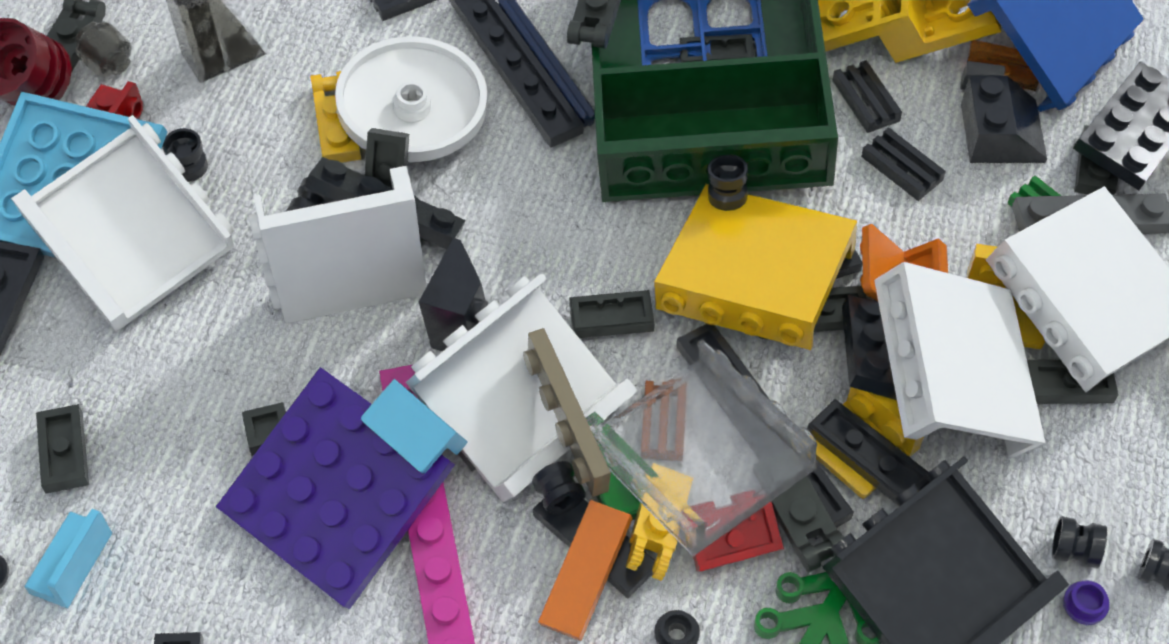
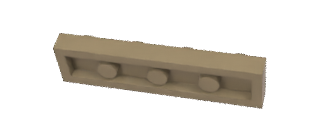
[523,328,611,497]

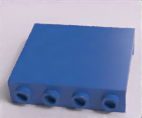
[967,0,1144,112]

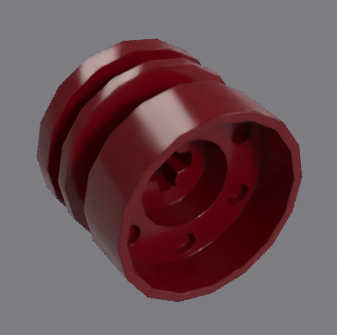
[0,18,72,106]

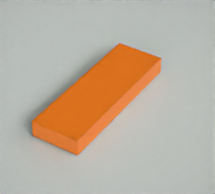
[538,500,633,641]

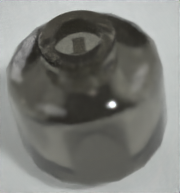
[75,22,132,77]

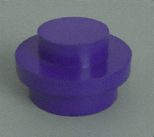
[1063,580,1110,625]

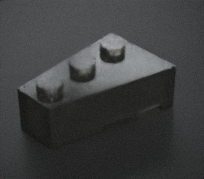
[166,0,266,83]

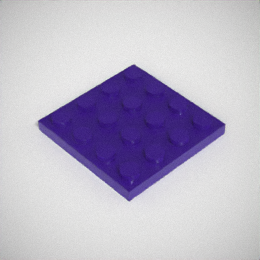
[216,367,455,609]

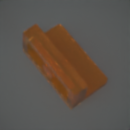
[965,40,1039,91]

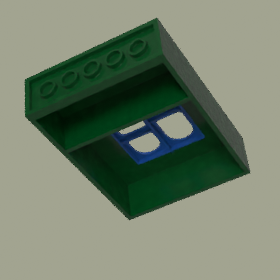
[591,0,838,202]

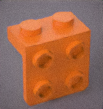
[860,224,948,302]

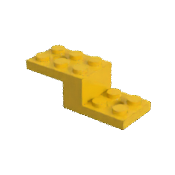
[818,0,1002,63]

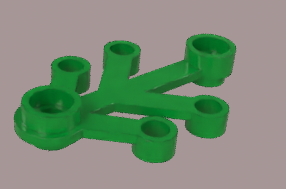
[754,572,880,644]

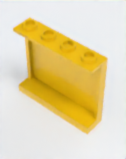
[654,184,857,350]

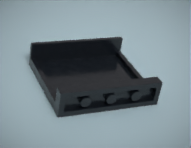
[822,456,1069,644]

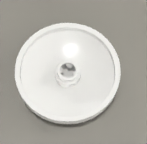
[335,37,487,162]

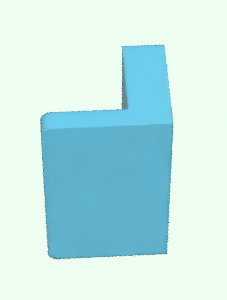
[361,379,468,473]
[24,509,112,609]

